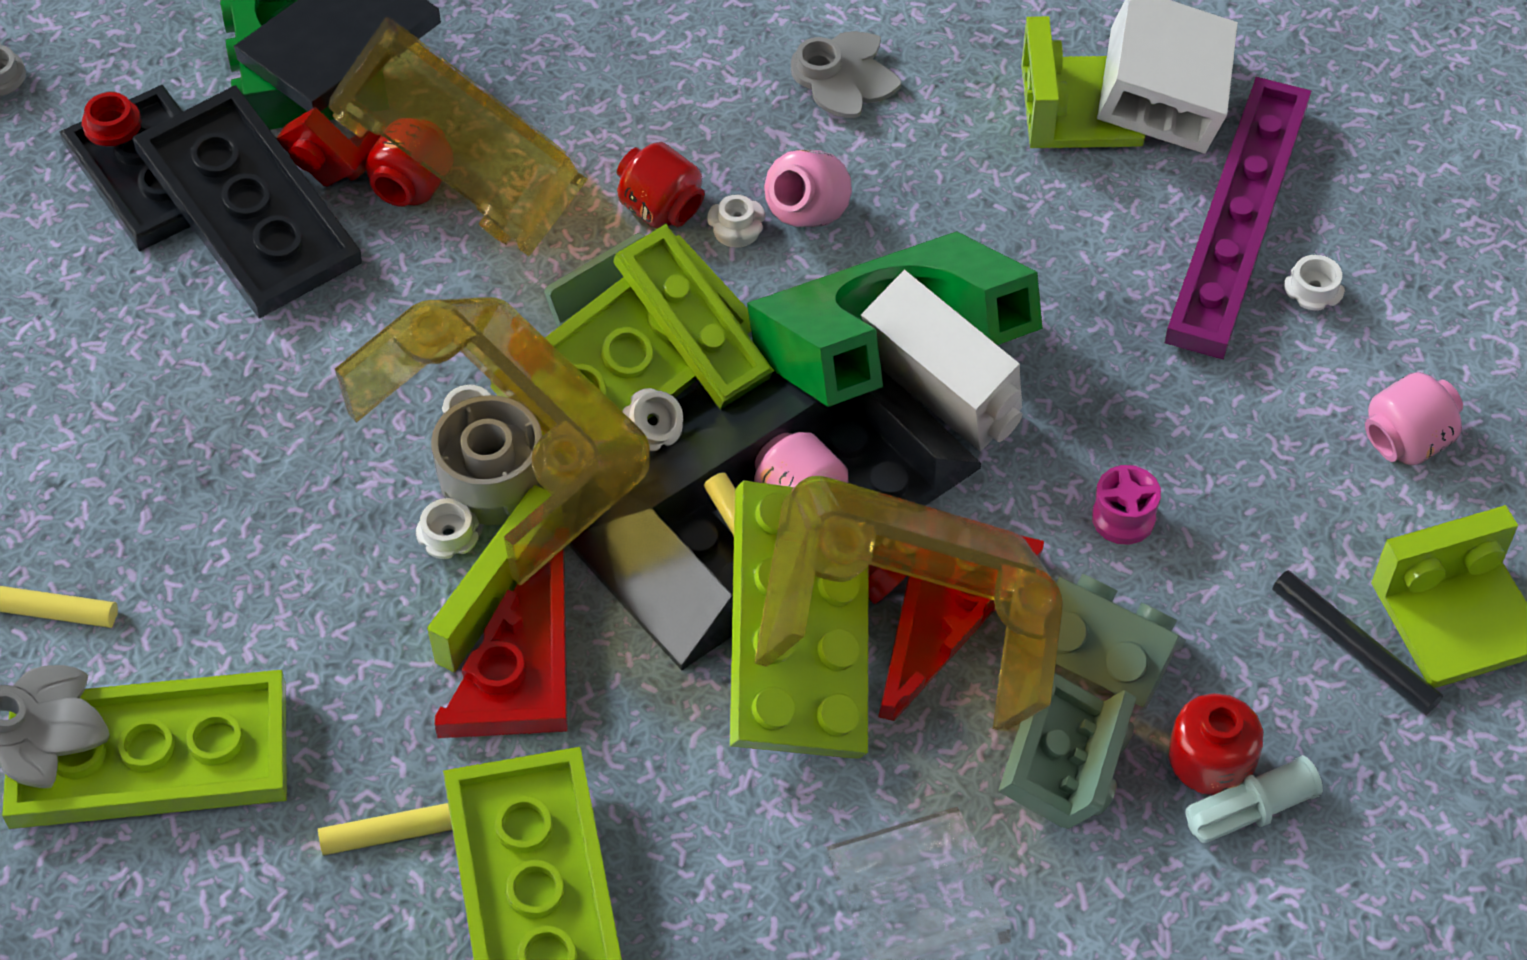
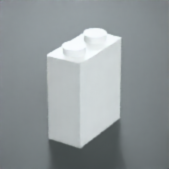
[1097,0,1238,154]
[861,270,1023,451]

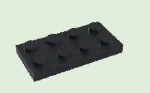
[133,85,362,319]

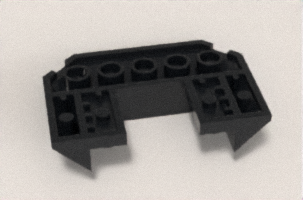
[564,370,981,671]

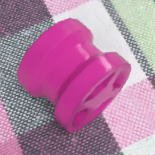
[1092,465,1161,545]

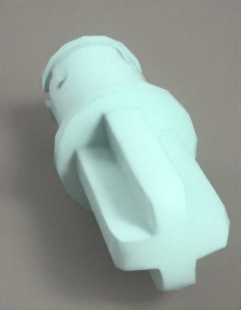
[1185,755,1323,843]

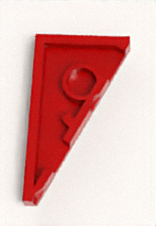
[878,512,1044,721]
[434,521,568,739]

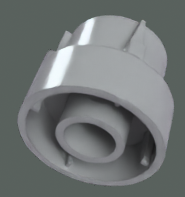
[431,395,545,525]

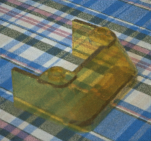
[329,17,588,257]
[335,297,650,586]
[754,476,1063,731]

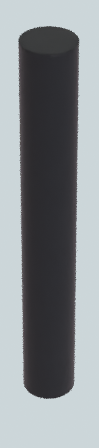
[1272,570,1443,715]

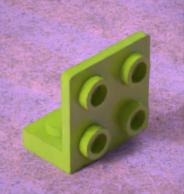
[1021,16,1145,148]
[1371,505,1527,688]

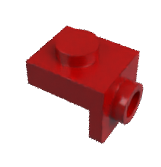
[276,107,381,187]

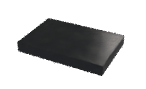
[234,0,441,112]
[59,84,191,252]

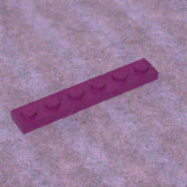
[1164,77,1312,360]

